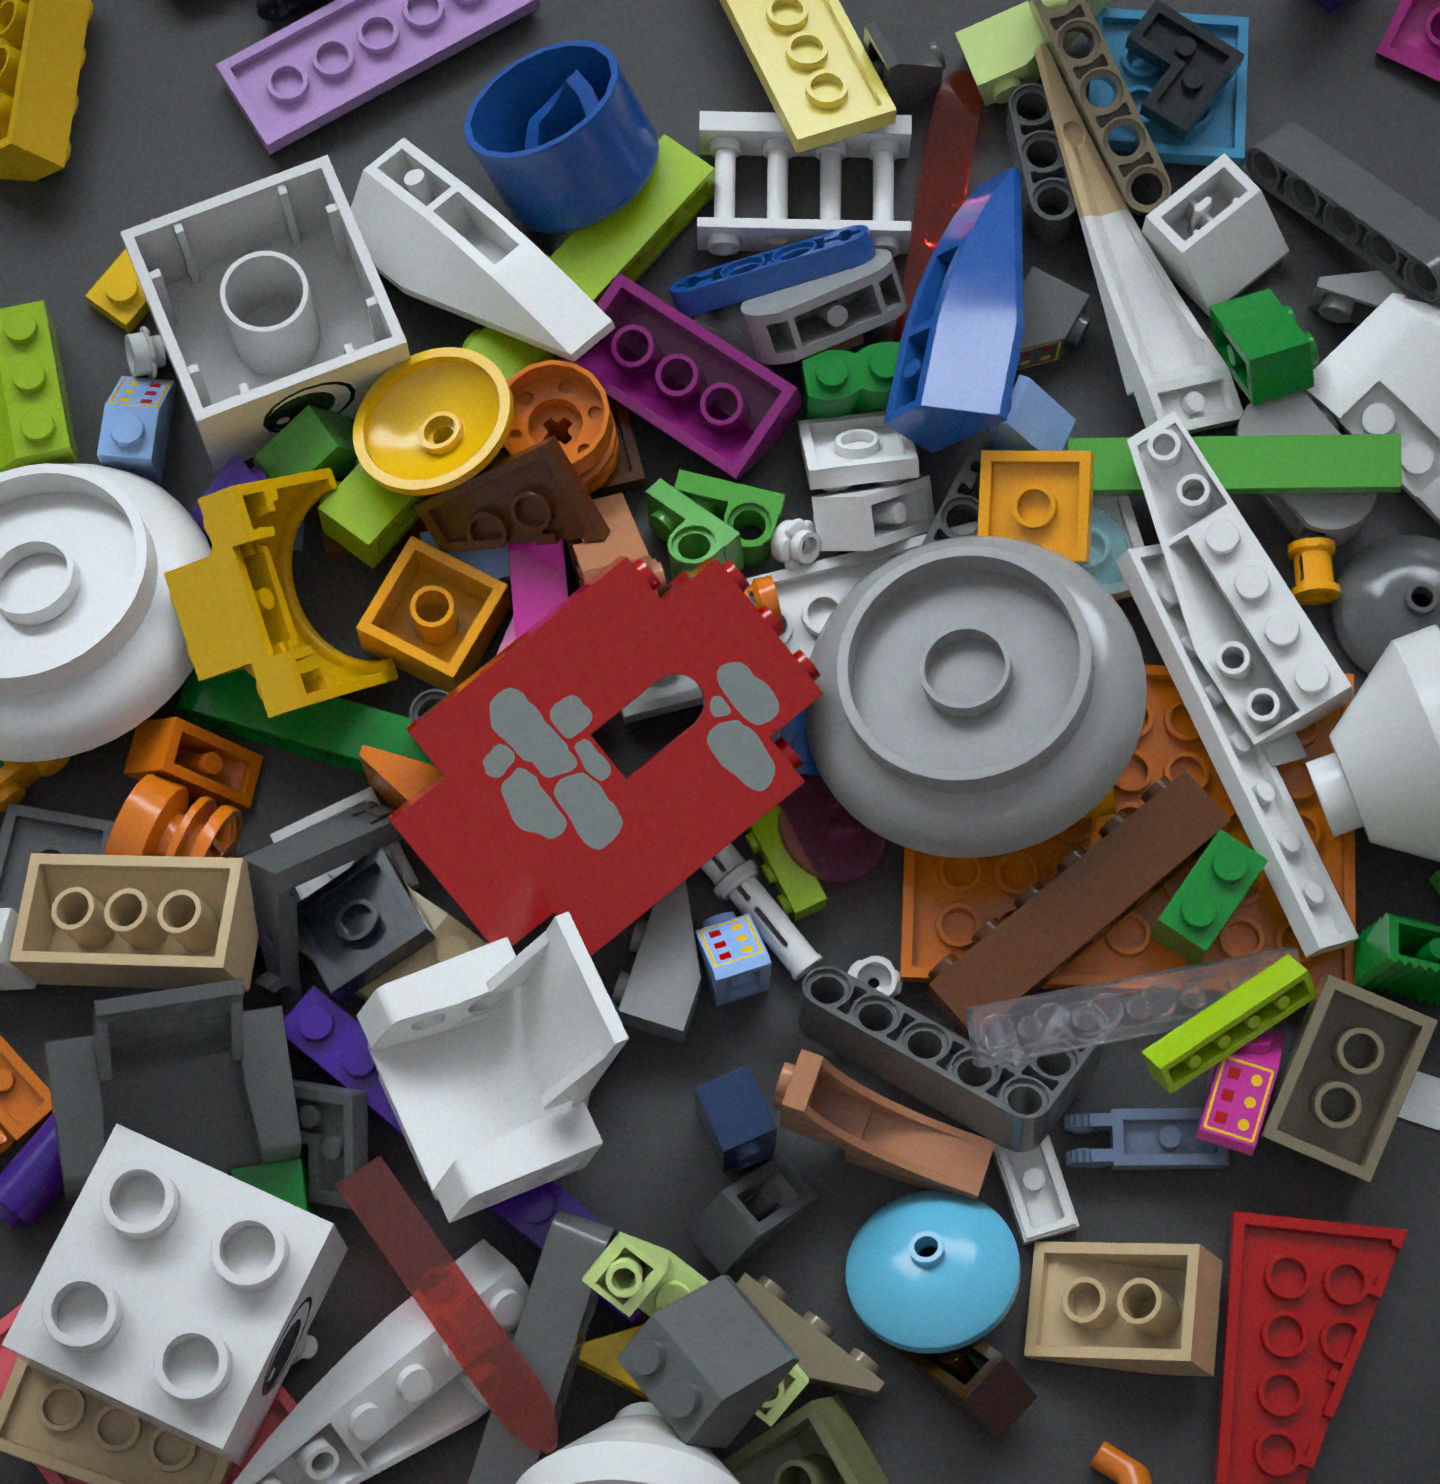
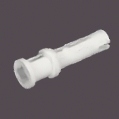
[701,843,823,980]

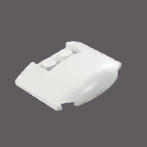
[1304,293,1440,525]

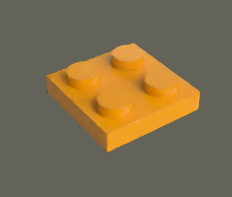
[977,450,1095,565]

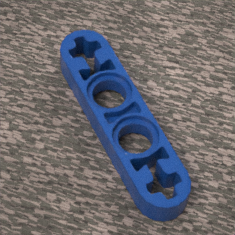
[669,225,876,316]

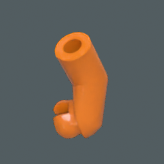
[1089,1441,1153,1484]

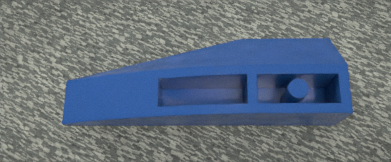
[884,167,1024,454]

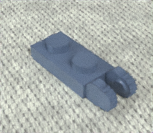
[1064,1108,1229,1170]

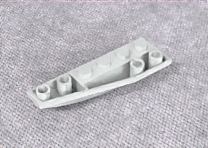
[350,138,615,362]
[1127,411,1354,747]
[233,1239,530,1484]

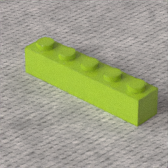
[745,805,827,922]
[1141,954,1317,1094]

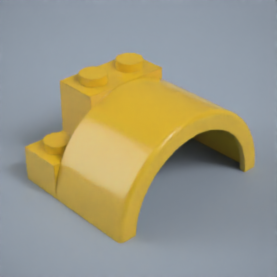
[164,468,398,718]

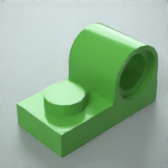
[674,469,786,566]
[645,478,744,579]

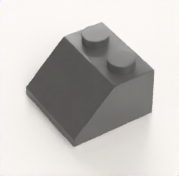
[616,1275,800,1448]

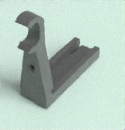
[242,801,403,1019]

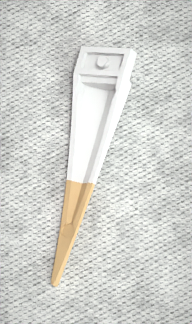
[1034,42,1243,434]

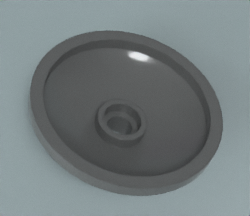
[1330,535,1440,677]

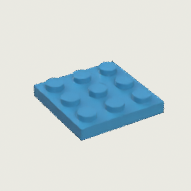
[1087,8,1249,168]

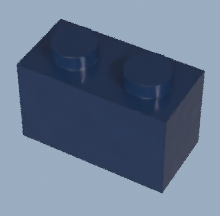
[694,1065,777,1174]

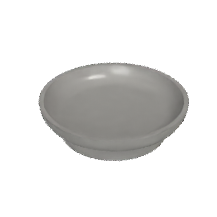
[804,536,1147,858]

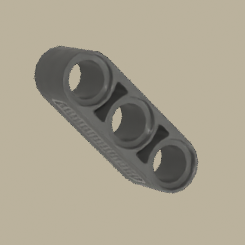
[1005,83,1076,244]

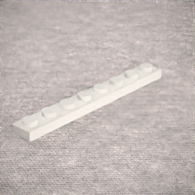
[1115,544,1359,958]

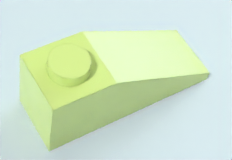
[955,0,1110,107]

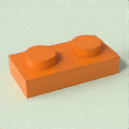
[0,1035,53,1145]

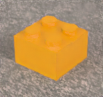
[356,536,512,693]

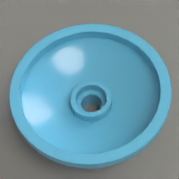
[845,1190,1021,1353]

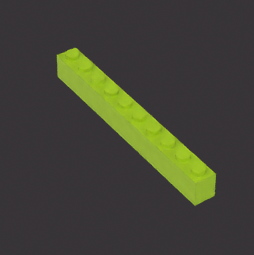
[318,134,714,569]

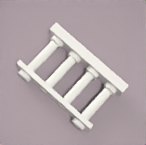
[697,111,912,257]

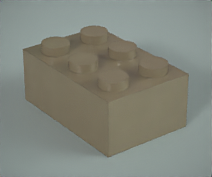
[1259,974,1438,1182]

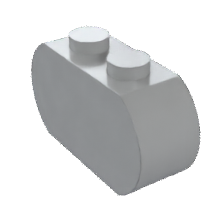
[741,248,907,365]
[1234,392,1377,547]

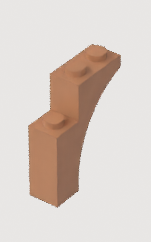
[773,1049,996,1201]

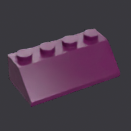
[559,272,804,480]

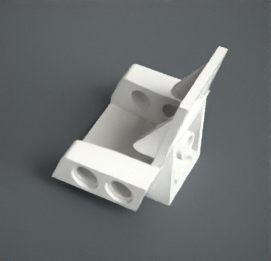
[356,911,629,1223]

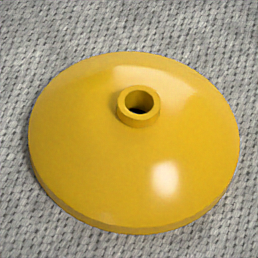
[353,347,514,496]

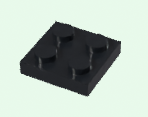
[297,847,436,1003]

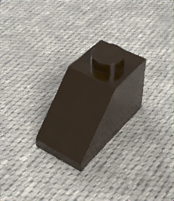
[898,1339,1037,1440]

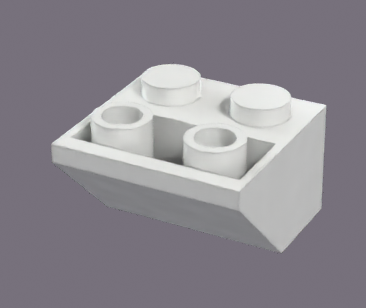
[1142,153,1289,317]

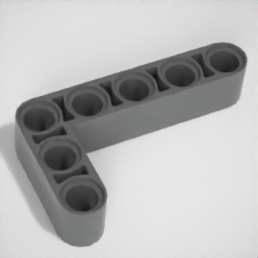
[798,966,1109,1152]

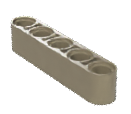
[1028,0,1172,216]

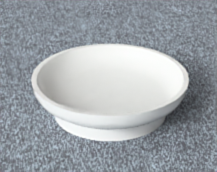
[0,463,211,762]

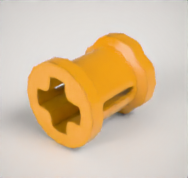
[1287,537,1341,605]

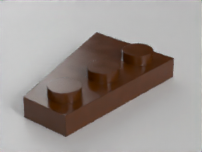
[414,435,611,553]

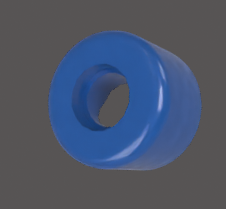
[464,40,659,234]

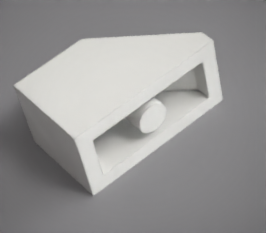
[811,475,935,551]

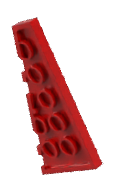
[1214,1211,1408,1484]

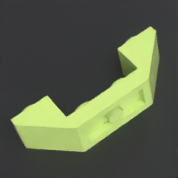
[582,1232,809,1427]

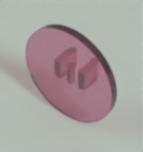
[778,777,885,883]

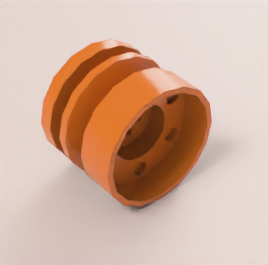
[502,359,620,494]
[104,774,243,858]

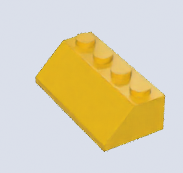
[0,0,94,182]

